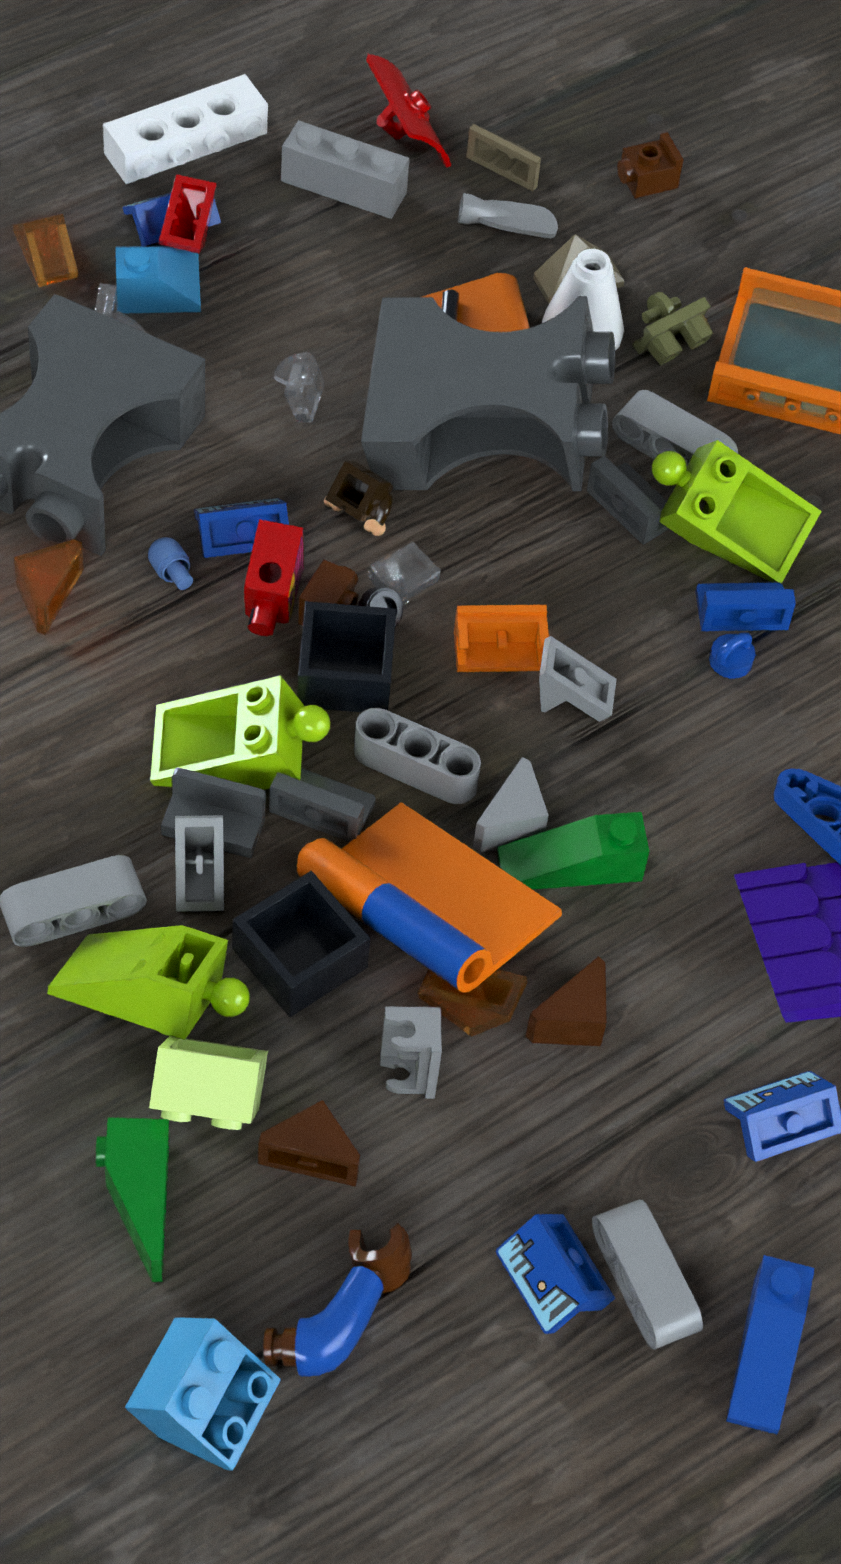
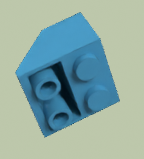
[125,1317,281,1471]

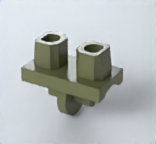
[633,292,713,366]

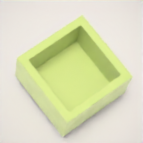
[149,1036,268,1130]

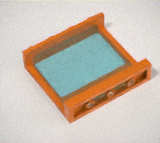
[707,267,841,435]

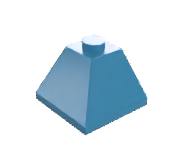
[116,246,201,313]

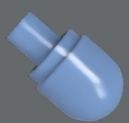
[148,537,193,590]

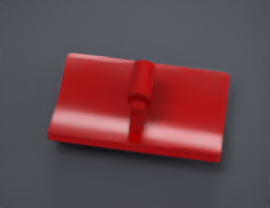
[366,54,451,168]

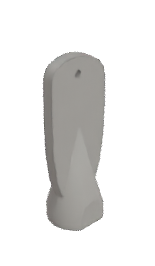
[458,193,558,238]

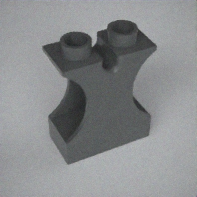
[0,294,205,556]
[361,296,615,491]

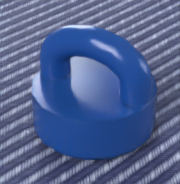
[709,633,756,678]

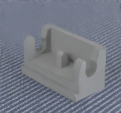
[380,1007,442,1099]

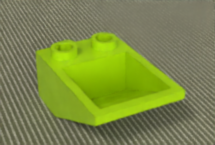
[652,440,822,583]
[150,675,330,790]
[47,925,250,1040]

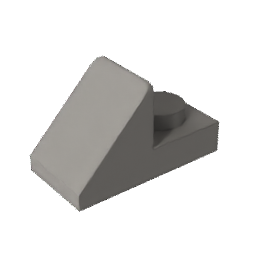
[539,636,617,722]

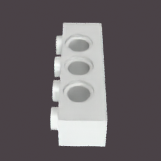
[103,74,268,184]

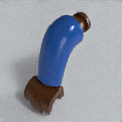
[263,1223,412,1376]

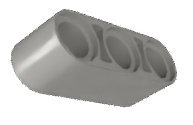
[612,390,738,466]
[354,708,481,804]
[0,855,147,947]
[592,1199,703,1350]

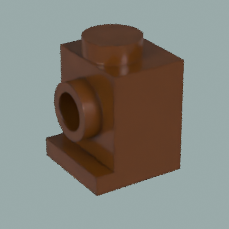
[617,132,684,198]
[298,559,359,626]

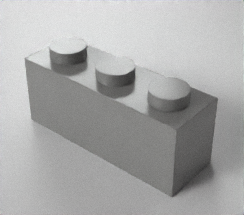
[281,120,410,219]

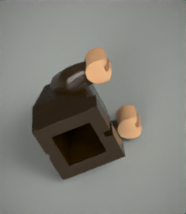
[324,461,393,536]

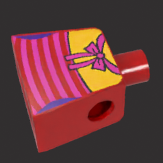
[244,519,304,636]

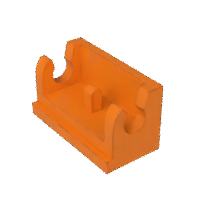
[454,605,549,672]

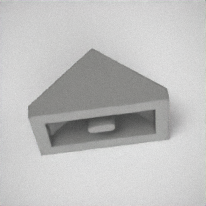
[473,757,549,852]
[175,815,224,912]

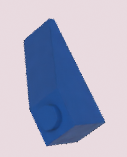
[726,1255,815,1435]

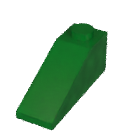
[497,812,650,890]
[96,1117,170,1282]

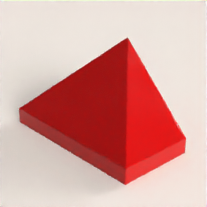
[159,174,217,254]

